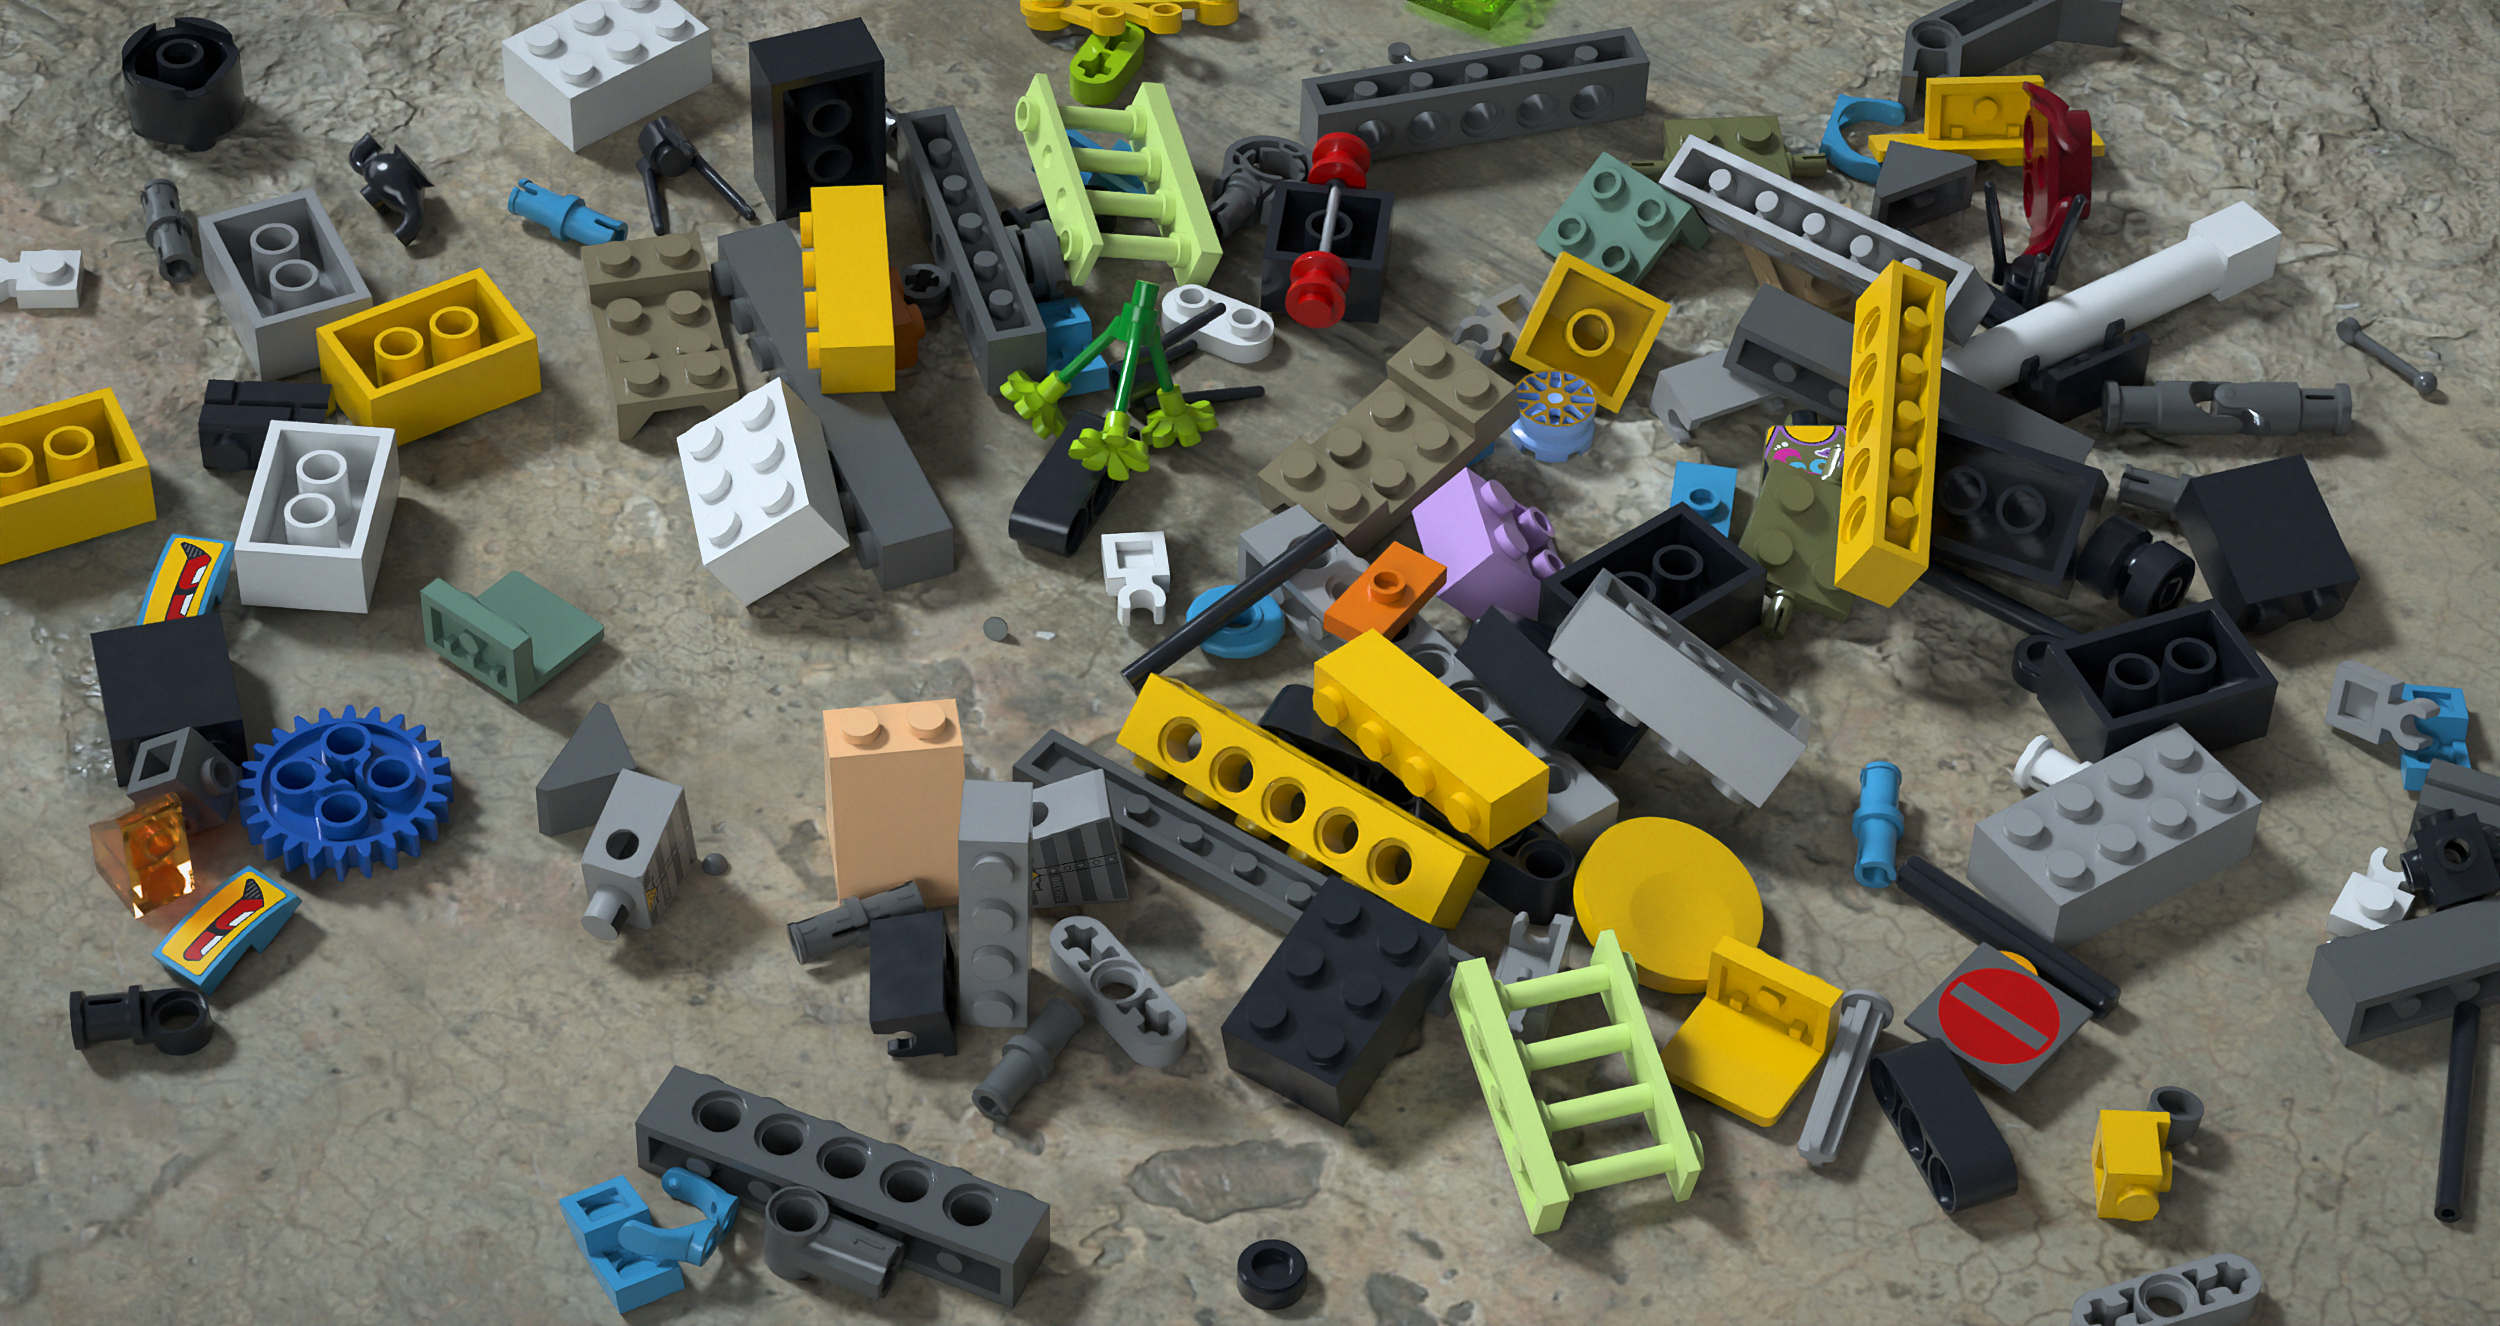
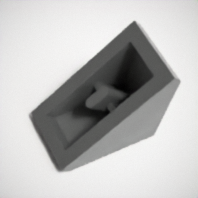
[1870,140,1977,230]
[535,702,637,837]

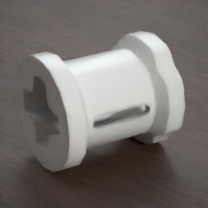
[2012,735,2093,791]

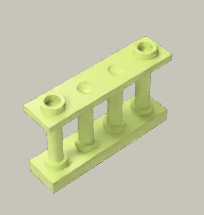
[1015,73,1223,288]
[1449,929,1705,1235]

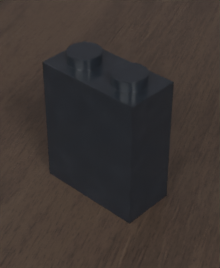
[2174,454,2360,634]
[1454,604,1650,771]
[90,612,248,787]

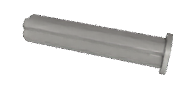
[1797,989,1894,1167]

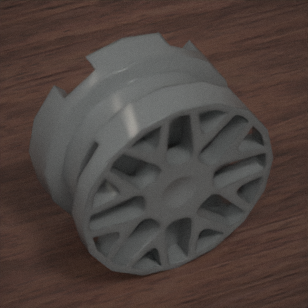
[1004,219,1065,302]

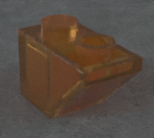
[89,791,195,919]

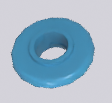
[1186,585,1285,659]

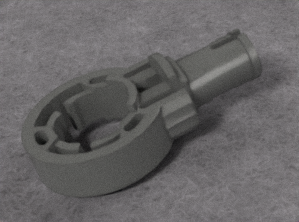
[1207,135,1313,244]

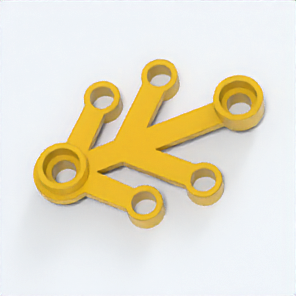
[1020,0,1239,36]

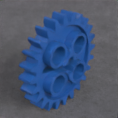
[236,705,454,881]

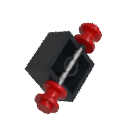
[1260,132,1395,328]

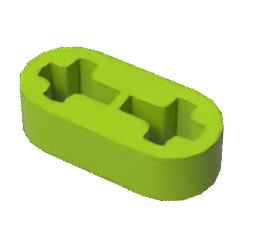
[1069,20,1145,106]

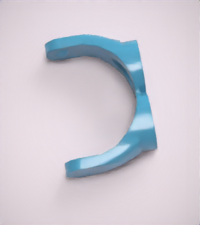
[1818,93,1907,184]
[618,1167,740,1267]

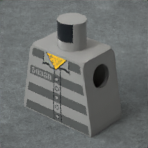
[581,768,698,941]
[1032,769,1130,909]

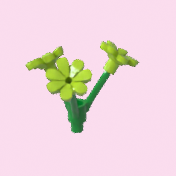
[1000,279,1219,481]

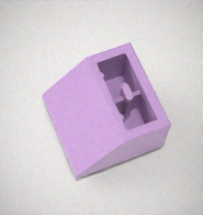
[1411,467,1565,621]

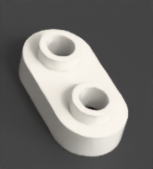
[1161,284,1274,363]

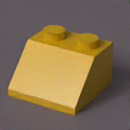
[1509,251,1672,414]

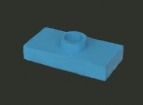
[1670,461,1738,538]

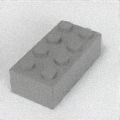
[1548,568,1811,808]
[1966,722,2262,951]

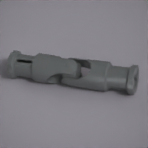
[2101,380,2352,436]

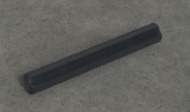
[1896,855,2121,1020]

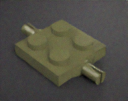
[1629,115,1827,183]
[1738,445,1856,640]

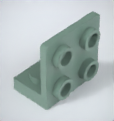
[1536,151,1711,288]
[420,571,604,705]

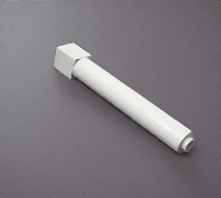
[1941,200,2282,392]

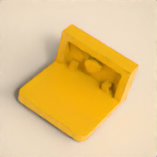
[1659,934,1844,1127]

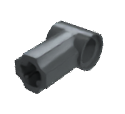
[763,1186,905,1301]

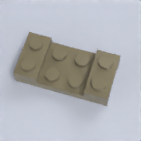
[580,231,739,441]
[1256,326,1520,558]

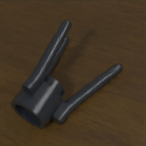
[636,116,756,236]
[1984,180,2086,311]
[1109,303,1265,415]

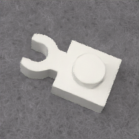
[0,249,84,309]
[1101,531,1170,626]
[2325,847,2415,937]

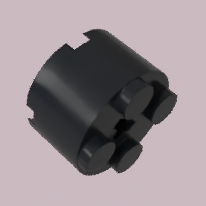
[121,17,246,152]

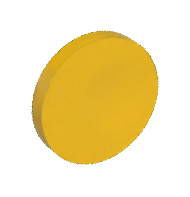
[1573,817,1763,994]

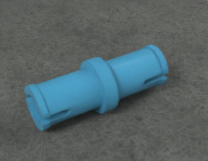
[508,178,628,246]
[1852,761,1904,888]

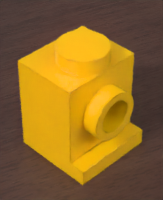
[2091,1109,2172,1221]

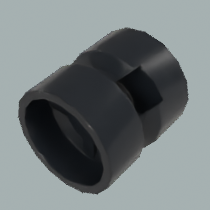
[2076,514,2195,619]

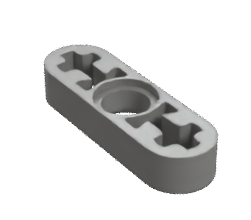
[1050,916,1187,1068]
[2069,1253,2262,1326]

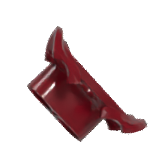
[2021,81,2092,257]

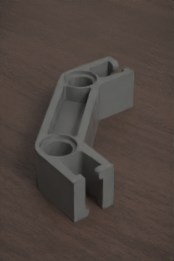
[1897,0,2123,122]

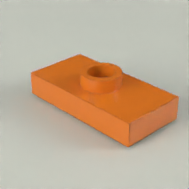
[1323,541,1448,642]

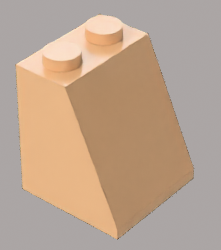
[823,698,965,908]

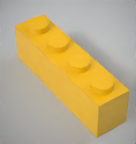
[800,185,895,394]
[1312,628,1550,851]

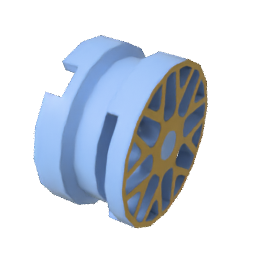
[1509,369,1598,463]

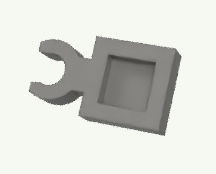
[1452,282,1537,365]
[2324,659,2441,751]

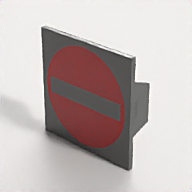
[1904,941,2093,1096]

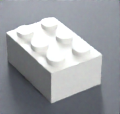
[501,0,713,153]
[677,377,850,607]
[234,420,401,613]

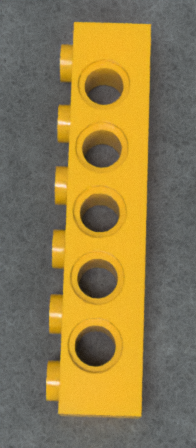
[1834,259,1947,608]
[1115,673,1490,930]

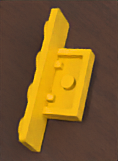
[1868,75,2105,166]

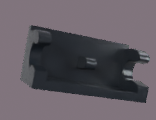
[2012,318,2152,424]
[869,910,958,1057]

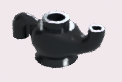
[349,132,435,247]

